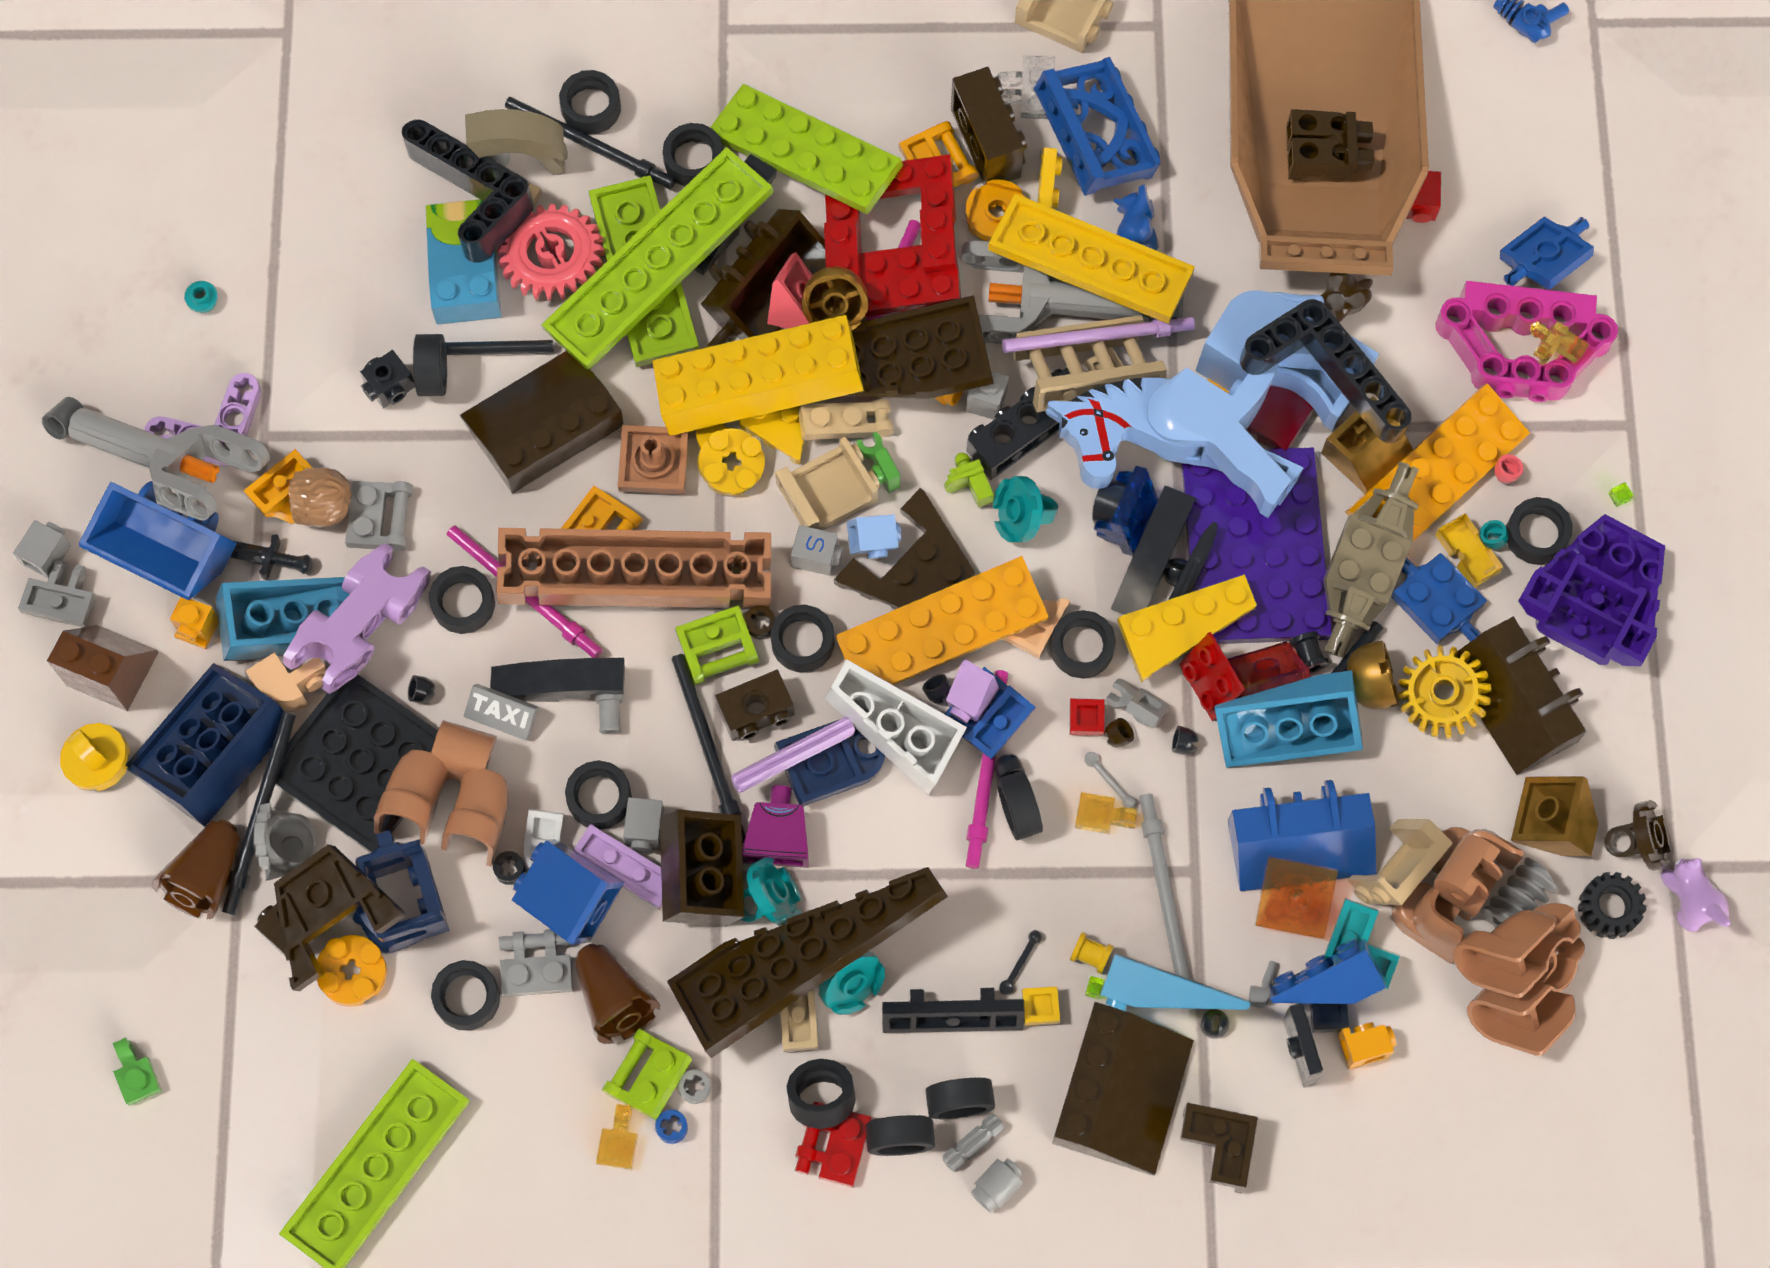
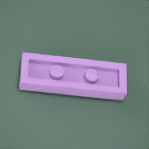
[573,824,662,910]

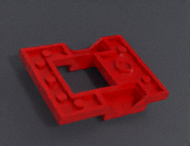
[824,154,961,317]

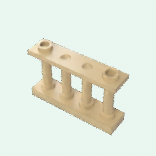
[1013,315,1167,412]

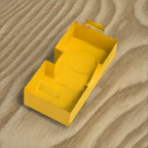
[1435,513,1503,587]

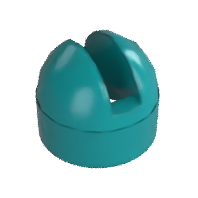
[1480,520,1509,550]

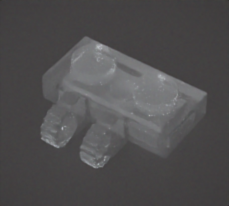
[997,55,1055,119]

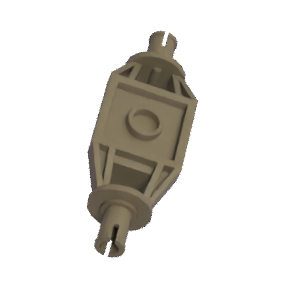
[1323,462,1419,658]

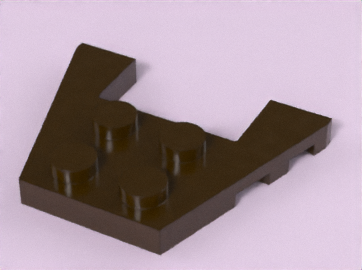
[834,488,975,610]
[274,844,407,992]

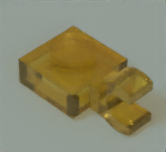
[1075,792,1137,834]
[596,1104,638,1171]

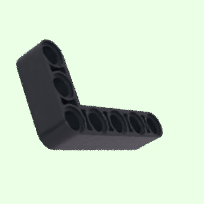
[401,119,534,263]
[1240,299,1412,443]

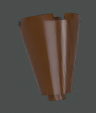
[152,820,240,919]
[575,943,660,1044]

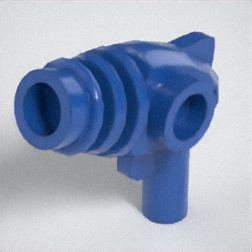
[1493,0,1569,43]

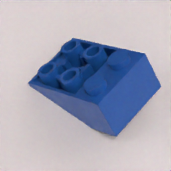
[1270,938,1386,1004]

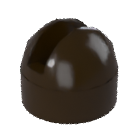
[1104,718,1134,748]

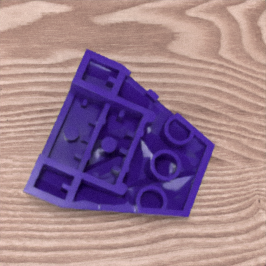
[1518,514,1665,667]

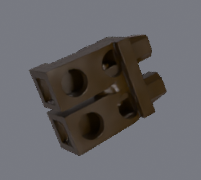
[1286,109,1375,180]

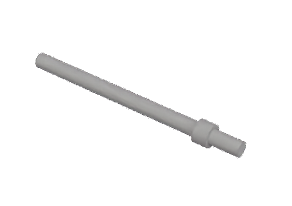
[1139,793,1190,979]

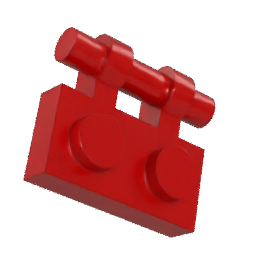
[795,1102,872,1188]

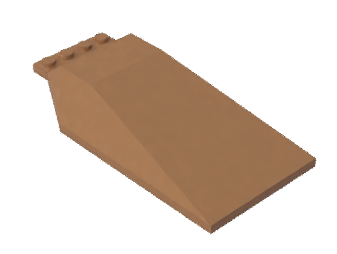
[1228,0,1429,276]

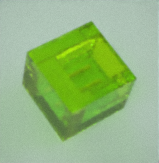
[1608,482,1634,507]
[1084,976,1104,1000]

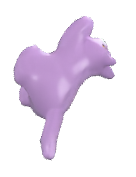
[1661,858,1731,932]

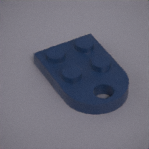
[774,719,885,806]

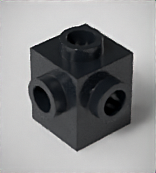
[360,349,415,409]

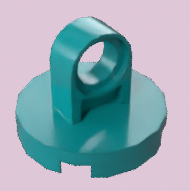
[993,476,1059,542]
[740,858,802,926]
[819,951,885,1015]

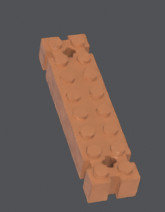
[497,528,771,608]

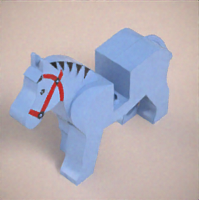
[1046,290,1379,518]

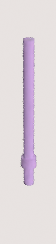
[1002,317,1195,353]

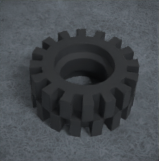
[1578,872,1647,939]

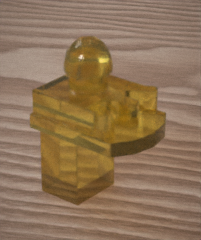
[1530,321,1589,366]

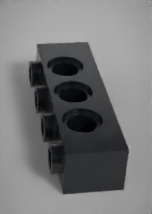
[966,368,1070,480]

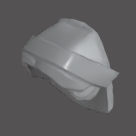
[253,803,317,881]

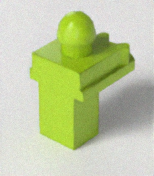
[944,452,994,508]

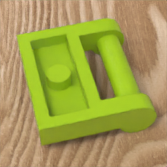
[675,605,759,685]
[601,1029,692,1120]

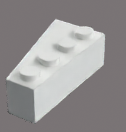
[824,660,967,795]

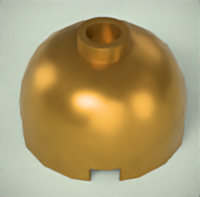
[802,266,868,331]
[1347,640,1399,709]

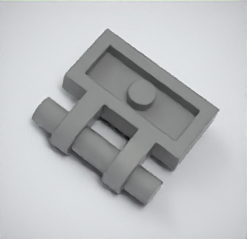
[499,929,573,997]

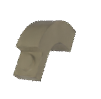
[465,109,568,175]

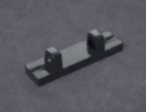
[882,988,1024,1033]

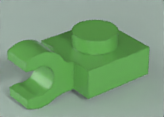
[857,432,900,493]
[113,1037,162,1105]

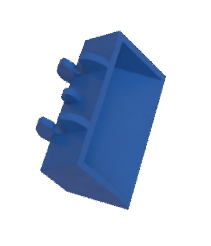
[79,481,237,601]
[1228,780,1377,892]

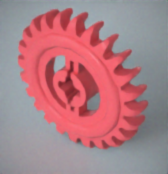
[497,204,605,302]

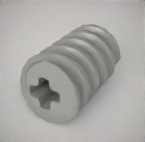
[1482,857,1558,927]

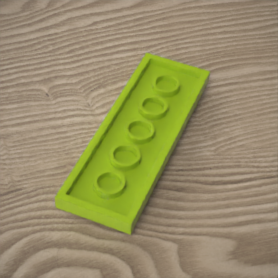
[710,83,903,215]
[588,175,699,368]
[279,1058,470,1268]

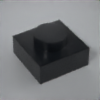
[1310,1003,1349,1033]

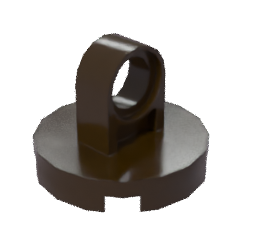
[1604,800,1671,871]

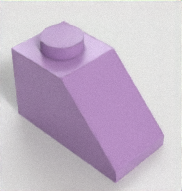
[946,659,999,723]

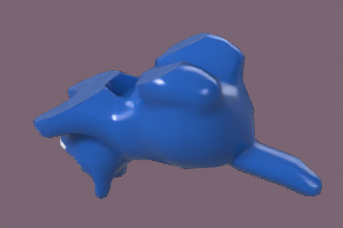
[1113,184,1159,251]

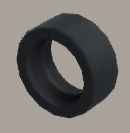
[559,70,621,135]
[662,123,724,187]
[413,334,447,396]
[1506,497,1573,565]
[429,566,495,634]
[770,604,835,673]
[1050,610,1116,679]
[565,760,632,830]
[997,771,1043,840]
[431,960,501,1031]
[786,1058,856,1129]
[925,1077,995,1119]
[865,1115,935,1156]

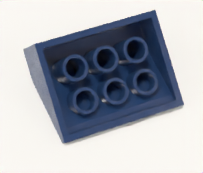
[125,663,285,827]

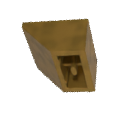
[1321,396,1413,494]

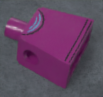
[742,785,809,868]

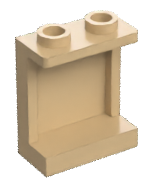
[1015,0,1114,53]
[775,436,881,530]
[1348,819,1453,905]

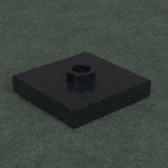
[1283,1003,1323,1088]

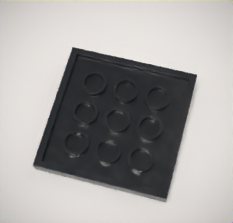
[263,675,438,853]

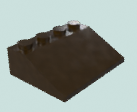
[460,351,624,494]
[1052,1002,1194,1176]

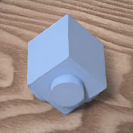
[847,514,901,559]

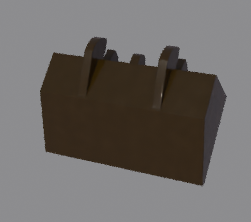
[701,209,826,340]
[1456,616,1586,775]

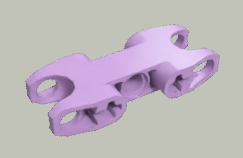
[283,543,431,694]

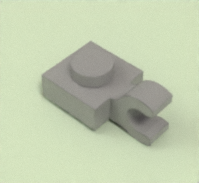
[1105,678,1171,728]

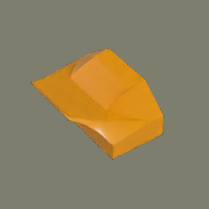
[243,449,313,524]

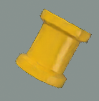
[1070,932,1114,974]

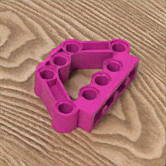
[1435,280,1618,402]

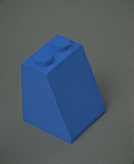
[512,839,625,945]

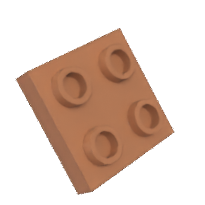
[618,425,689,494]

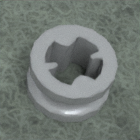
[678,1069,711,1104]

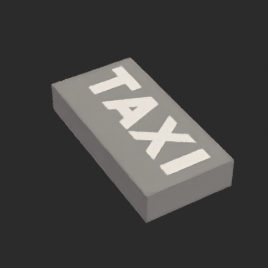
[463,683,539,741]

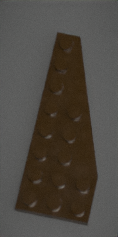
[847,295,994,399]
[667,867,948,1058]

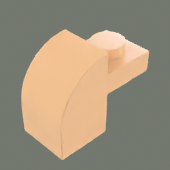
[246,652,327,711]

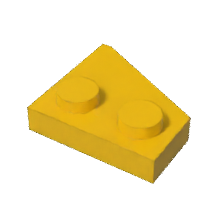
[1037,148,1062,208]
[739,403,810,465]

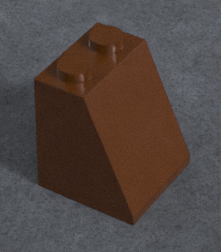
[47,625,159,712]

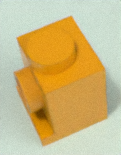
[170,597,219,650]
[1337,1022,1396,1069]

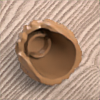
[289,468,352,528]

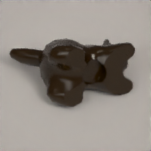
[1313,273,1373,323]

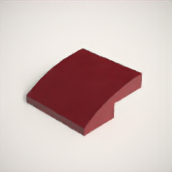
[1246,386,1314,451]

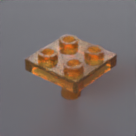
[1255,856,1338,939]

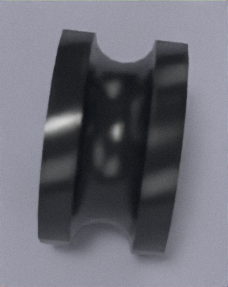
[493,851,525,885]

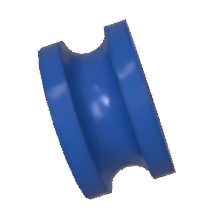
[655,1109,688,1144]

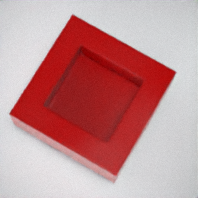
[1069,698,1105,736]

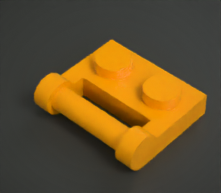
[899,121,979,188]
[561,485,643,530]

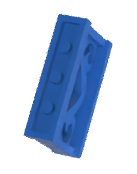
[1033,57,1161,196]

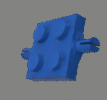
[1500,216,1594,290]
[1391,552,1487,645]

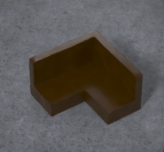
[1180,1102,1258,1194]

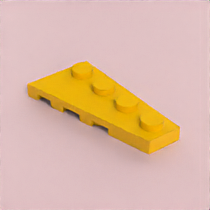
[1117,575,1257,682]

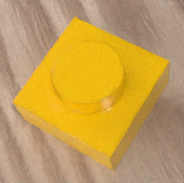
[1022,986,1060,1026]

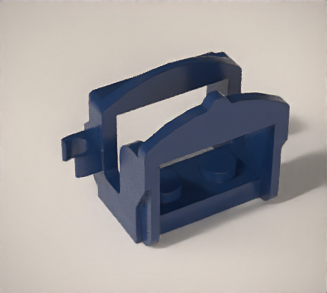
[353,830,450,954]

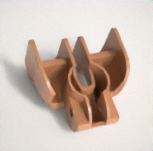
[374,720,509,867]
[1392,827,1525,964]
[1453,903,1585,1056]

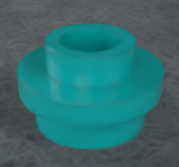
[184,281,218,313]

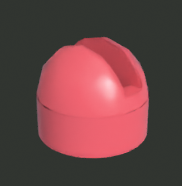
[1494,454,1524,484]

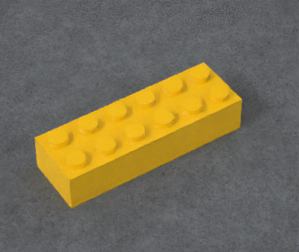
[652,315,864,436]

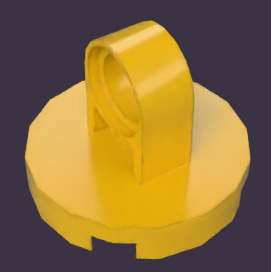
[60,723,130,791]

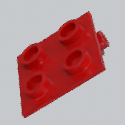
[1179,632,1245,721]

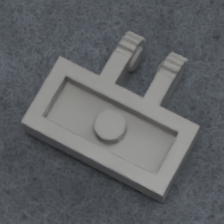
[18,560,96,627]

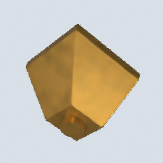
[1511,776,1599,857]

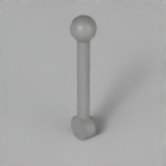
[1084,752,1136,809]

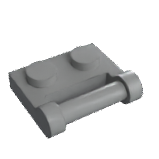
[345,481,413,551]

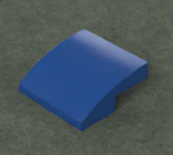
[944,667,1036,760]

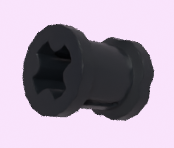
[1289,631,1329,675]

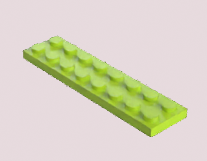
[541,147,774,369]

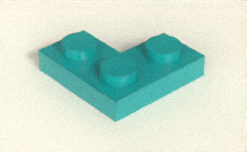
[1324,898,1400,989]

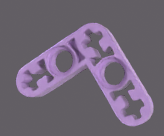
[145,373,261,466]

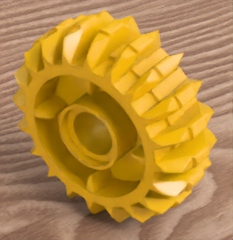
[1397,646,1491,738]

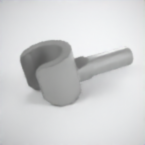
[1249,961,1278,1008]

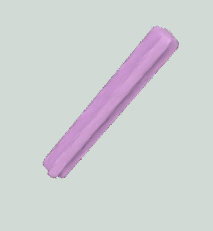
[731,717,855,792]

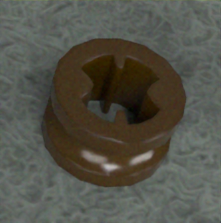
[745,606,775,639]

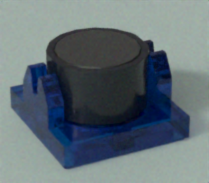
[1092,466,1158,556]

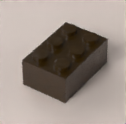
[951,66,1027,185]
[660,809,744,926]

